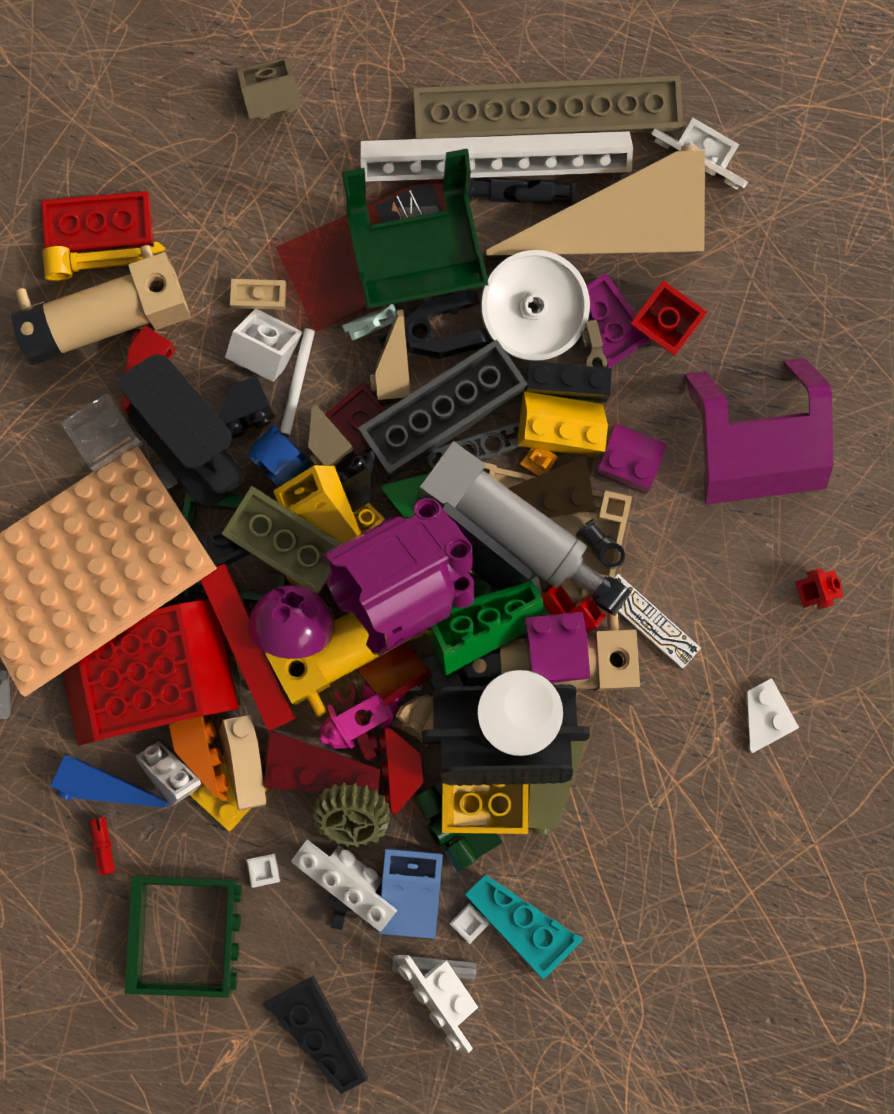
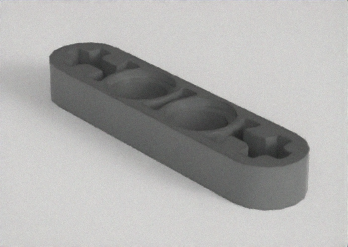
[428,422,523,471]

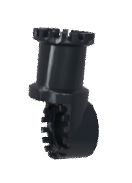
[575,518,625,570]

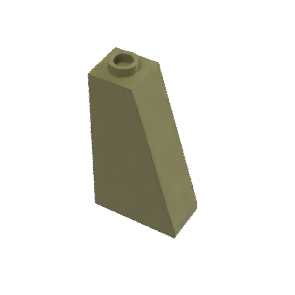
[528,741,586,834]

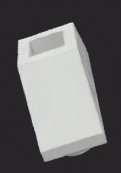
[135,741,201,806]

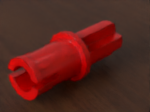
[88,817,115,875]

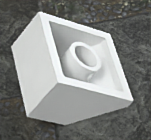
[225,309,303,382]

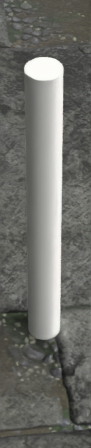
[280,328,315,435]

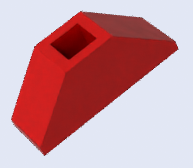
[380,728,424,814]

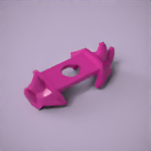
[319,684,405,749]

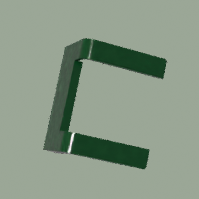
[342,148,489,309]

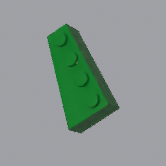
[427,581,544,675]

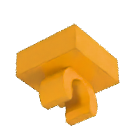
[520,448,558,476]

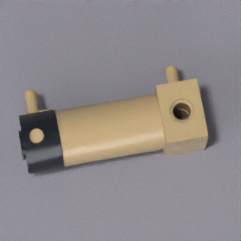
[11,245,191,365]
[463,613,640,691]

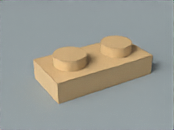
[230,279,286,310]

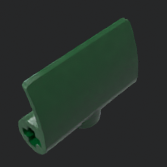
[413,781,502,872]

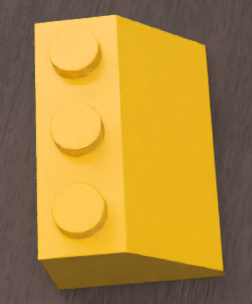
[517,391,608,458]

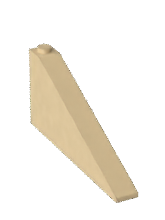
[486,146,705,256]

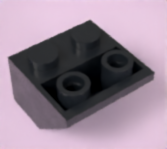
[218,375,275,439]

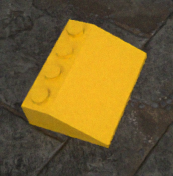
[442,735,529,834]

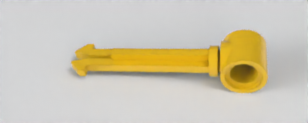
[42,242,166,281]

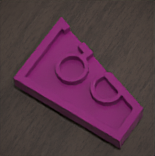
[587,273,652,368]

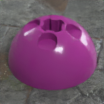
[249,585,334,659]

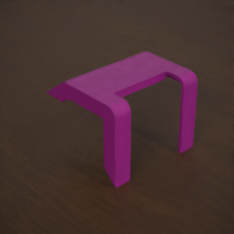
[685,358,834,505]

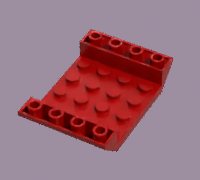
[62,599,240,746]

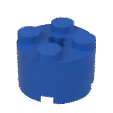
[248,425,313,486]

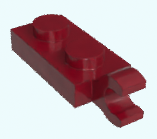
[335,684,380,761]

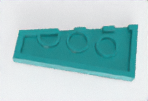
[464,875,584,980]

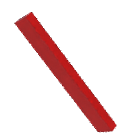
[201,564,295,731]

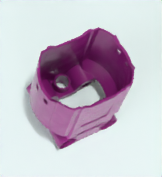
[321,498,474,656]

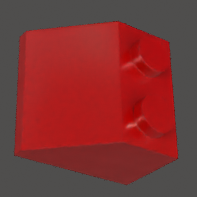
[630,280,707,357]

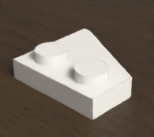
[745,678,799,753]

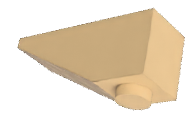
[370,310,410,400]
[218,715,266,811]

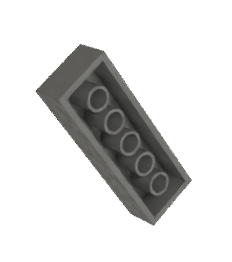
[358,339,528,480]

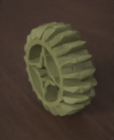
[313,782,390,848]

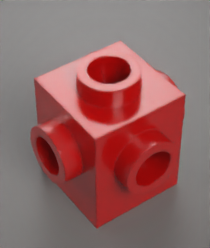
[795,568,843,610]

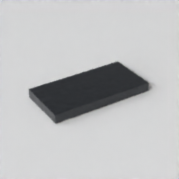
[441,502,534,591]

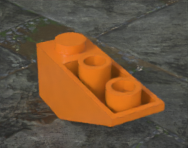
[169,716,229,801]

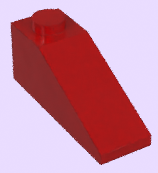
[121,325,176,414]

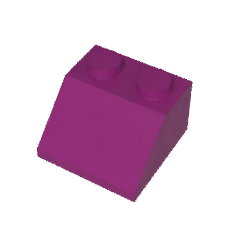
[595,424,666,494]
[525,612,590,683]

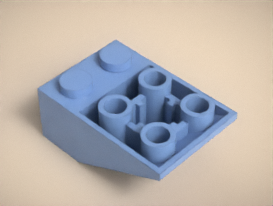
[379,847,443,939]

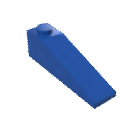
[50,755,170,808]

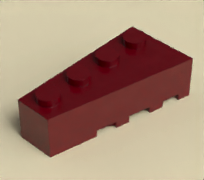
[264,730,382,795]

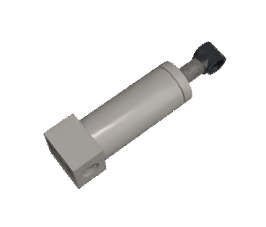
[417,441,631,616]

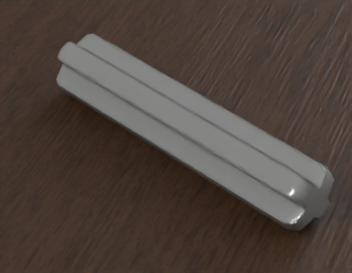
[392,955,476,980]

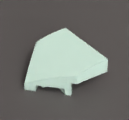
[342,304,396,340]

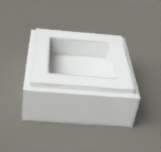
[246,853,280,888]
[450,903,490,944]

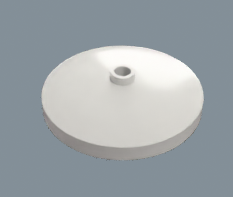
[480,250,590,361]

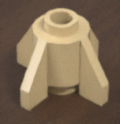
[391,694,433,747]

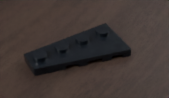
[263,975,368,1094]

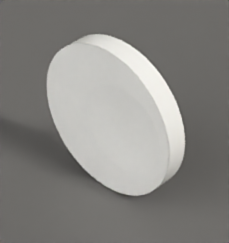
[478,670,563,756]

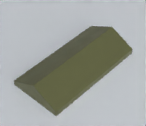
[222,486,342,594]

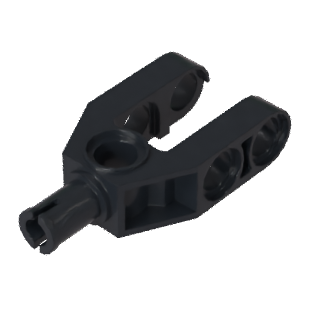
[378,290,491,359]

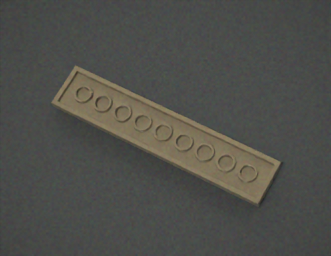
[414,76,684,139]

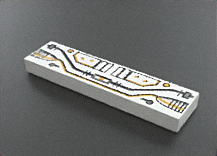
[614,574,701,669]

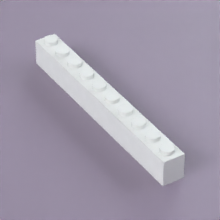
[361,131,633,182]

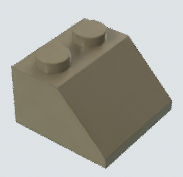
[237,57,302,119]
[308,405,355,470]

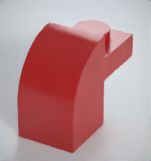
[541,584,606,633]

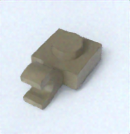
[580,320,607,368]

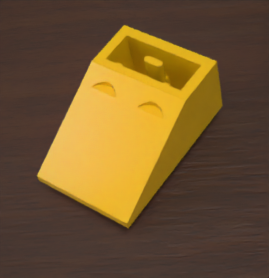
[273,465,361,544]

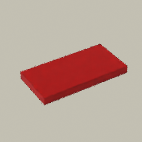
[41,191,153,253]

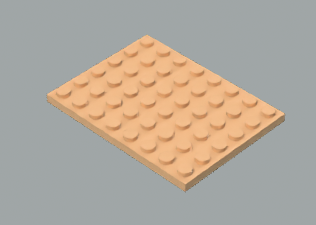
[0,444,217,697]

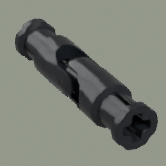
[468,177,576,206]

